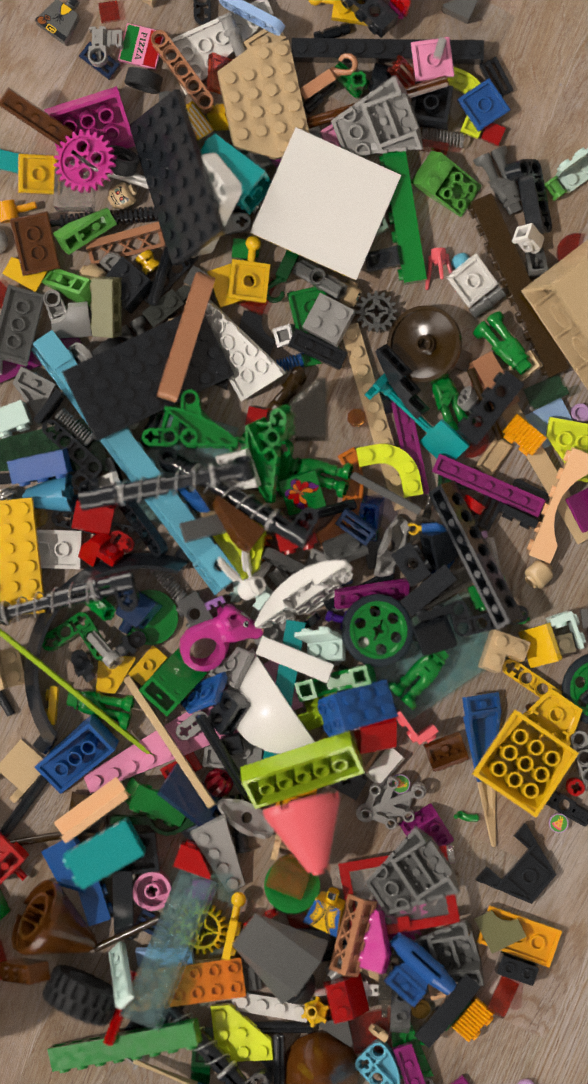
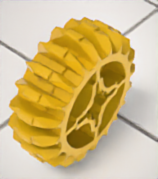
[176,902,228,955]

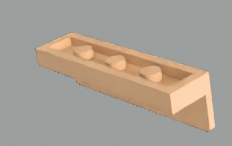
[54,777,130,843]

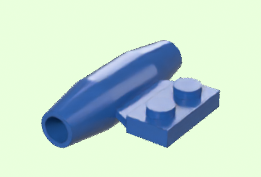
[384,932,457,1007]

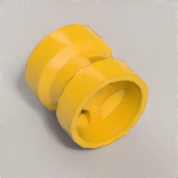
[135,249,159,276]

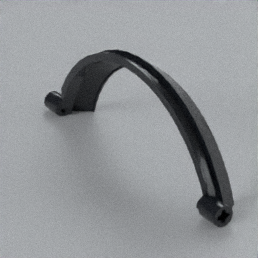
[24,548,191,755]

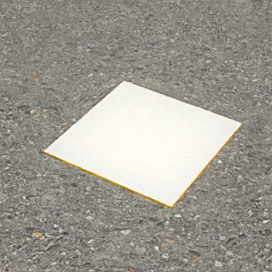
[250,128,401,280]

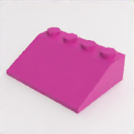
[44,86,135,167]

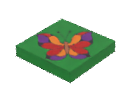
[278,469,326,516]

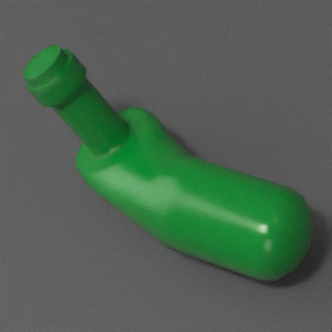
[454,811,479,822]

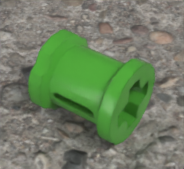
[545,176,568,201]

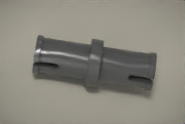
[468,286,506,319]

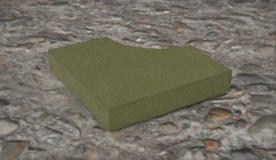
[474,910,527,954]

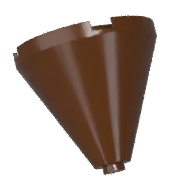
[11,880,97,955]
[285,1031,359,1084]

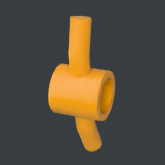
[0,199,37,224]

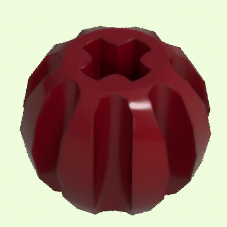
[204,768,233,797]

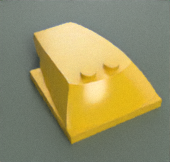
[472,688,582,818]

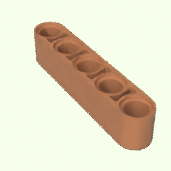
[151,30,214,113]

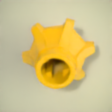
[301,996,330,1027]

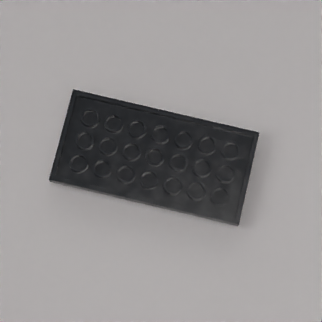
[130,89,226,265]
[62,315,234,442]

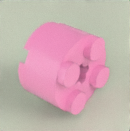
[133,870,173,911]

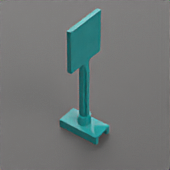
[364,373,470,460]

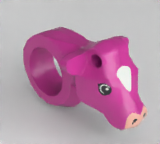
[179,604,264,672]

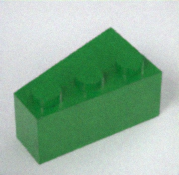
[124,777,185,827]

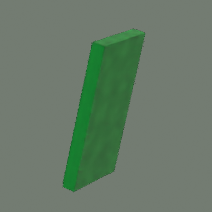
[287,286,340,368]

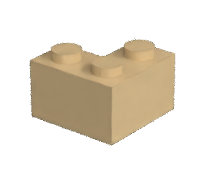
[477,629,530,673]

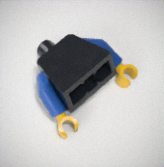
[407,522,459,580]

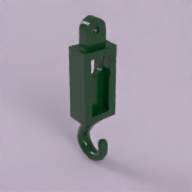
[266,250,300,303]

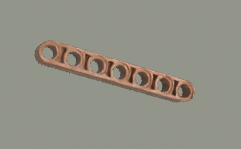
[157,271,215,403]

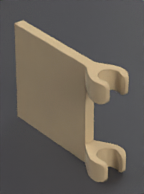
[0,739,43,803]

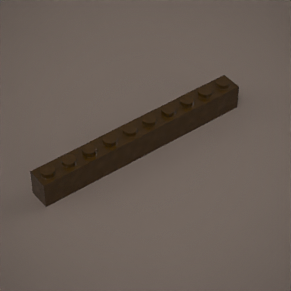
[468,193,570,379]

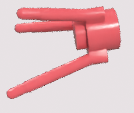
[425,247,453,290]

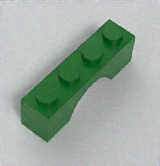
[294,664,377,702]

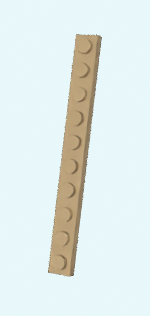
[343,322,412,511]

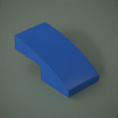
[177,488,210,513]

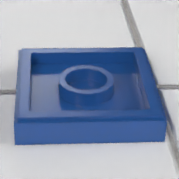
[457,78,511,132]

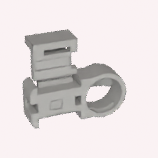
[88,26,123,67]

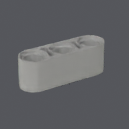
[570,729,588,784]

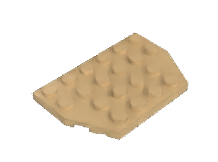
[217,40,309,160]

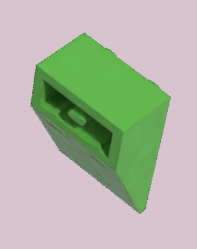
[411,151,482,217]

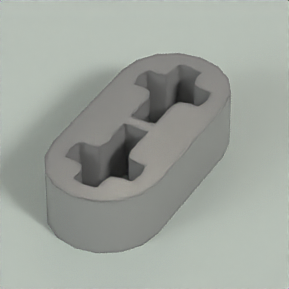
[176,711,208,740]

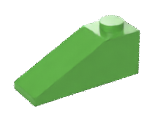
[53,208,117,255]
[42,269,92,307]

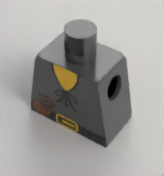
[35,0,80,46]

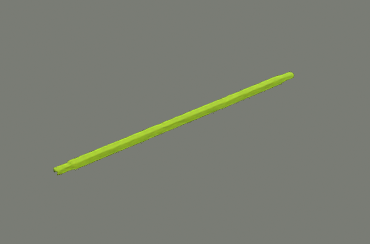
[0,628,155,757]

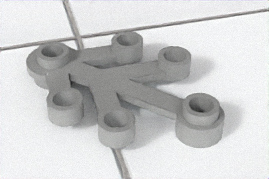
[356,776,426,830]

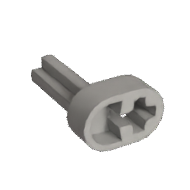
[457,386,481,423]
[87,630,125,669]

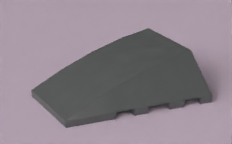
[365,826,460,915]
[232,913,328,1004]
[395,920,484,986]

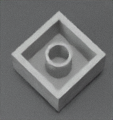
[302,293,355,348]

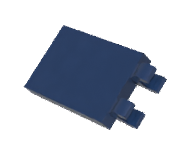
[157,763,222,826]

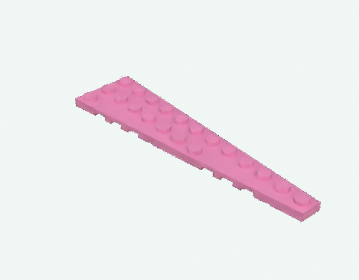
[83,660,304,794]

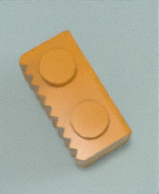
[502,414,547,456]
[451,995,494,1042]

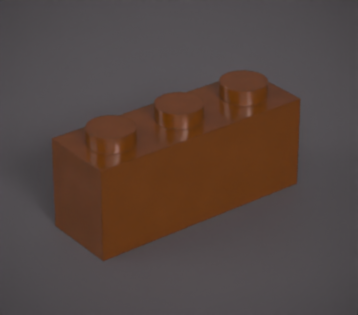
[0,957,50,985]

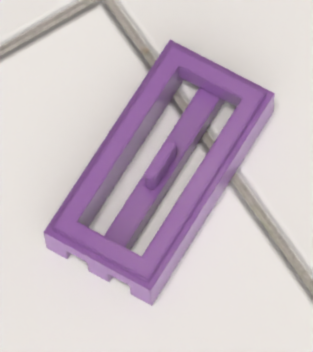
[205,596,226,610]

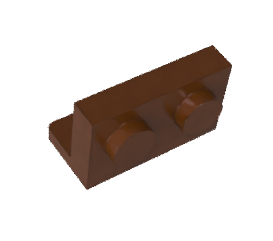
[423,731,469,772]

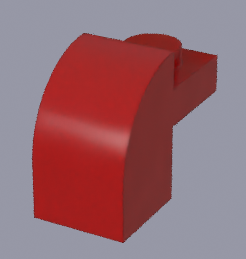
[78,533,125,567]

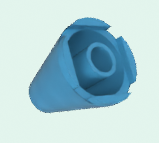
[22,474,78,512]

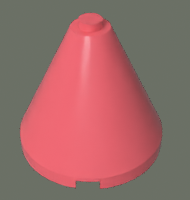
[263,792,340,876]

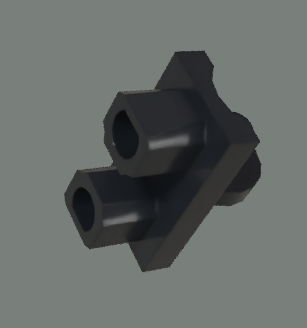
[116,631,146,657]
[71,649,96,683]

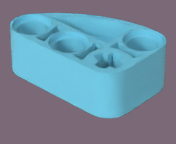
[355,1039,401,1084]

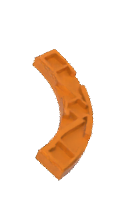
[316,447,364,546]

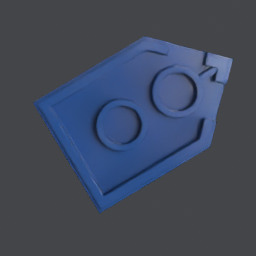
[180,672,228,714]
[41,835,88,894]

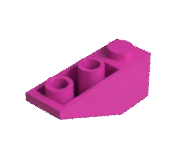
[359,910,391,974]

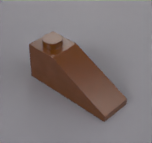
[212,495,265,553]

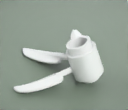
[218,551,272,600]

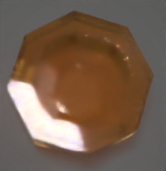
[347,409,365,427]

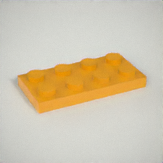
[476,905,562,968]

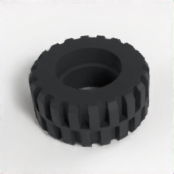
[42,965,116,1027]

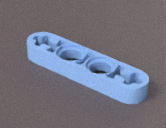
[219,0,285,36]

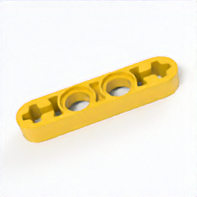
[502,659,562,698]

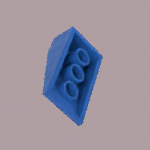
[34,714,119,794]

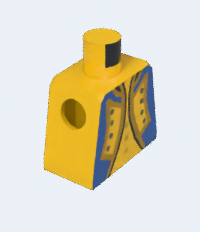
[303,887,346,937]

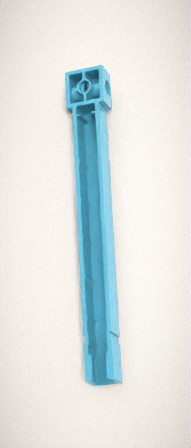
[31,330,240,595]

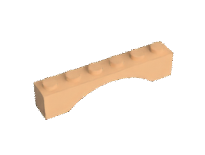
[526,447,588,563]

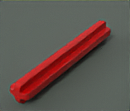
[103,970,139,1046]

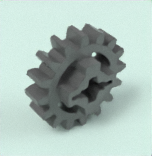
[356,291,397,333]

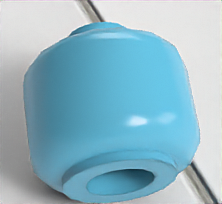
[451,253,470,269]

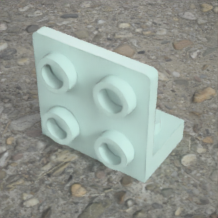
[555,147,588,194]
[546,610,586,649]
[295,627,345,662]

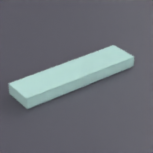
[108,941,134,1009]

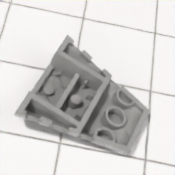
[331,75,423,156]

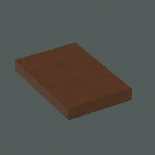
[10,211,61,276]

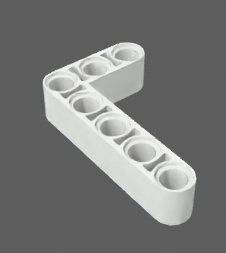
[193,153,242,256]

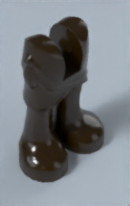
[266,366,307,414]

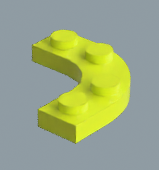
[447,66,481,139]
[356,444,423,498]

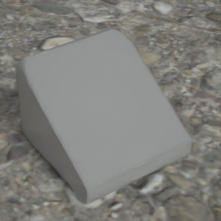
[272,324,295,348]

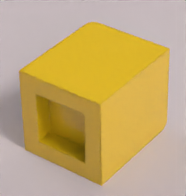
[207,104,229,131]

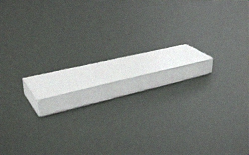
[256,635,335,683]

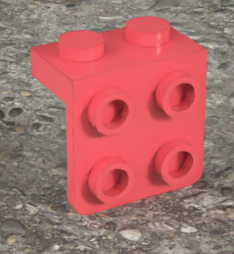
[396,709,439,745]

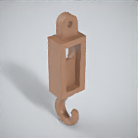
[300,53,358,100]

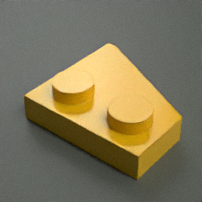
[96,654,136,694]

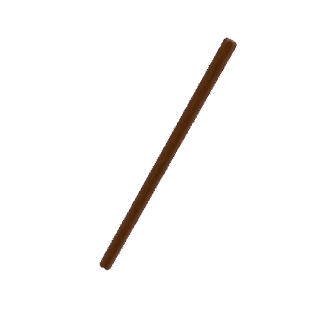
[228,75,449,151]

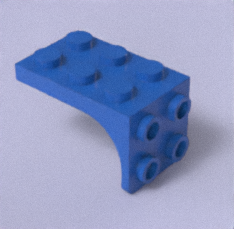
[318,679,398,737]

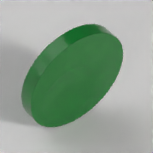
[129,590,178,645]
[264,857,320,914]

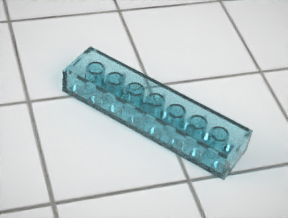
[120,869,219,1032]

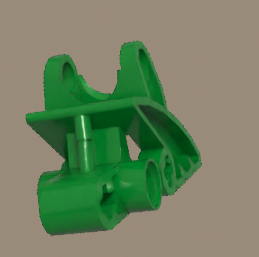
[142,390,239,449]
[228,404,296,504]

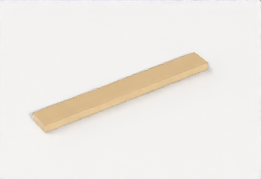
[501,403,588,544]
[124,676,217,808]

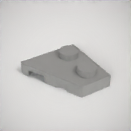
[13,366,56,415]

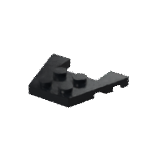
[475,823,556,904]

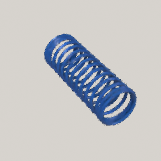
[276,353,304,372]

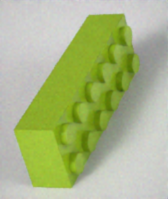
[240,731,365,809]

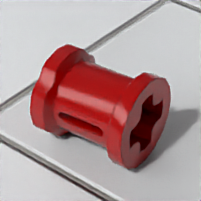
[565,777,585,796]

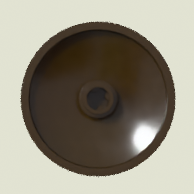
[387,305,462,383]

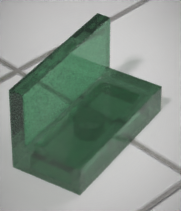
[523,374,569,411]

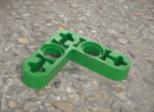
[42,612,108,662]

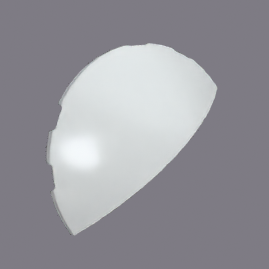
[254,560,353,628]
[227,648,315,754]

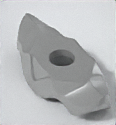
[374,515,411,577]
[217,799,275,839]

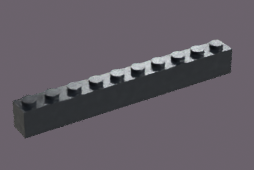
[292,38,484,65]

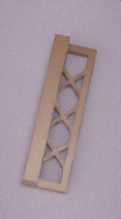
[85,221,165,265]
[329,894,377,977]

